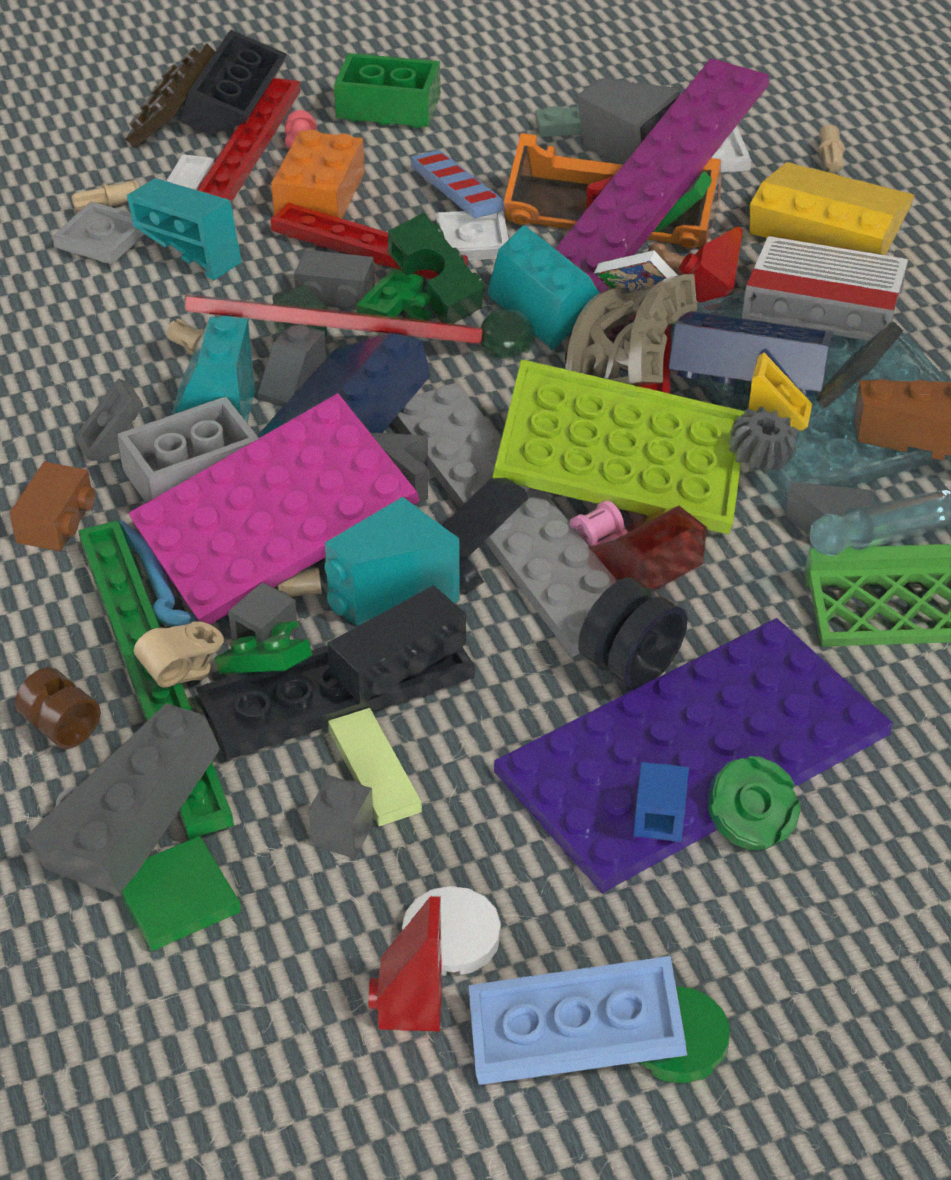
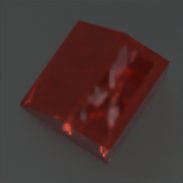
[587,505,707,591]

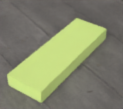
[328,708,422,827]

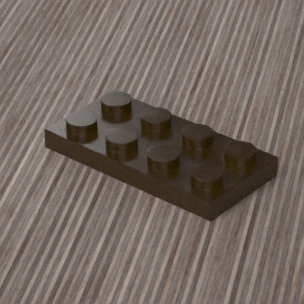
[125,43,215,148]

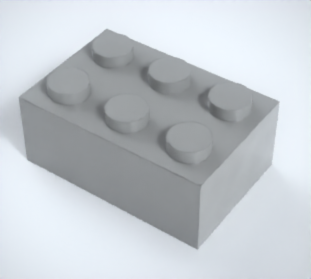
[117,397,259,503]

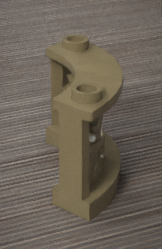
[564,274,697,386]

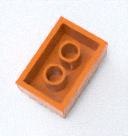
[271,130,365,218]

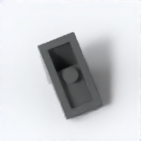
[75,378,144,461]
[371,433,429,505]

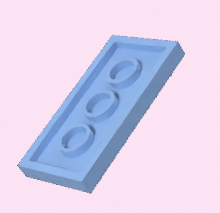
[468,956,687,1085]

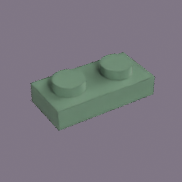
[536,106,582,137]

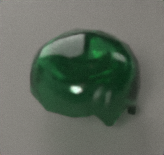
[480,308,534,359]

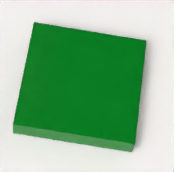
[121,836,241,952]

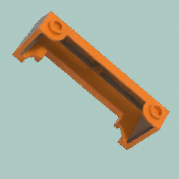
[504,133,721,248]

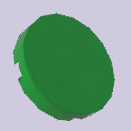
[707,756,801,850]
[637,986,730,1084]

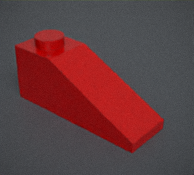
[678,226,743,311]
[368,896,443,1032]

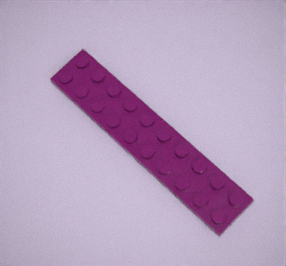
[555,58,769,293]

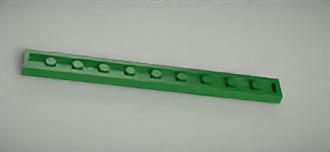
[78,520,234,839]

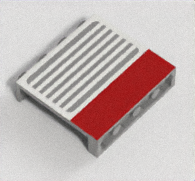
[742,236,908,344]

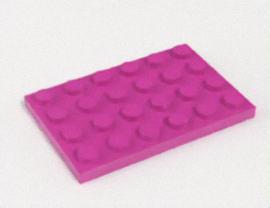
[128,393,420,625]

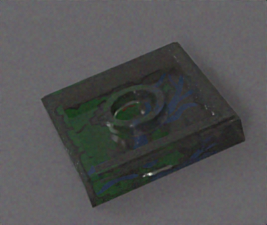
[815,321,903,409]

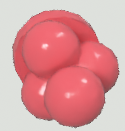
[284,110,317,149]

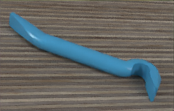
[119,520,198,627]

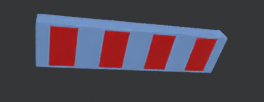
[411,150,504,219]

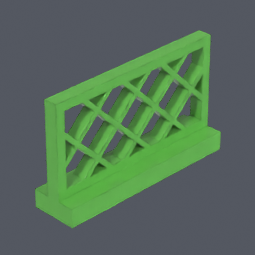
[804,544,951,647]

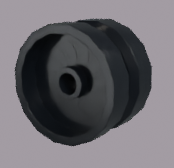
[578,577,688,690]

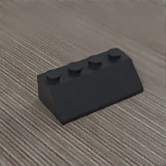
[181,29,288,135]

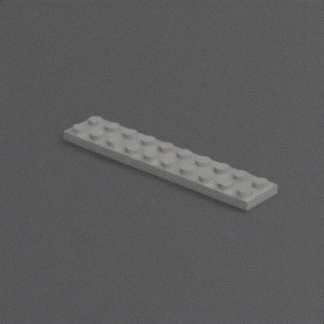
[393,382,617,657]

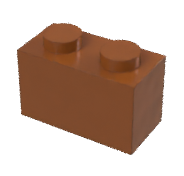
[9,462,95,552]

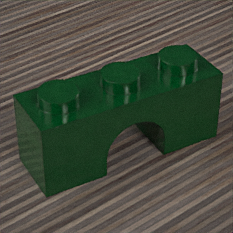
[388,212,485,324]

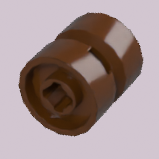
[15,667,101,749]

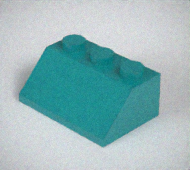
[487,225,599,351]

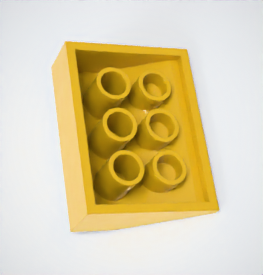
[749,162,915,256]

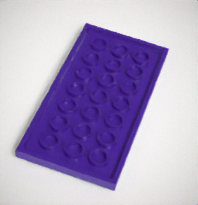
[494,618,893,893]

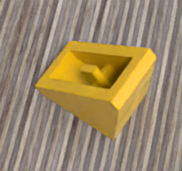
[748,352,813,431]

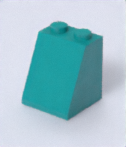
[171,316,255,423]
[325,497,460,626]

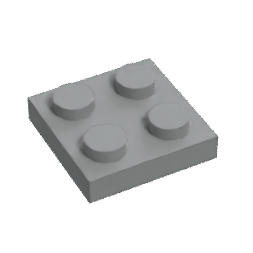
[53,201,144,264]

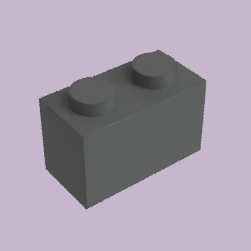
[294,250,375,310]

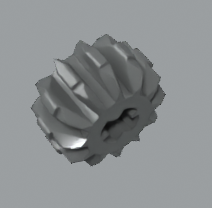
[729,406,798,475]

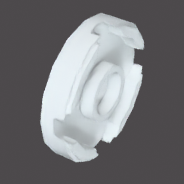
[402,886,501,976]

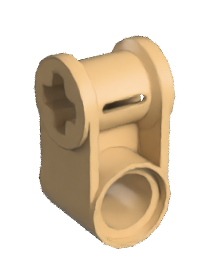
[133,622,224,687]

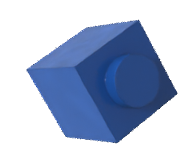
[634,762,689,842]

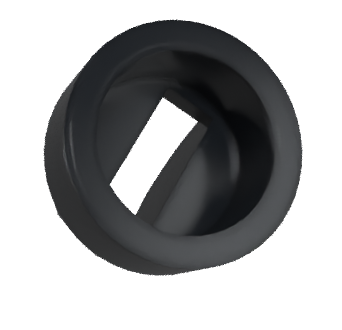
[459,556,484,592]

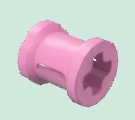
[569,501,624,548]

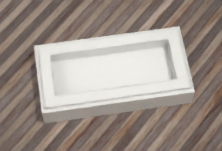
[167,154,214,190]

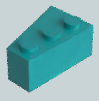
[127,178,242,281]

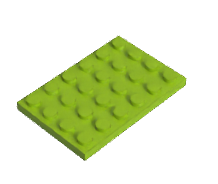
[492,359,745,534]

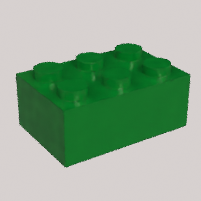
[334,53,441,128]

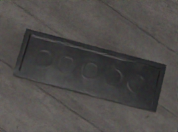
[195,646,475,760]

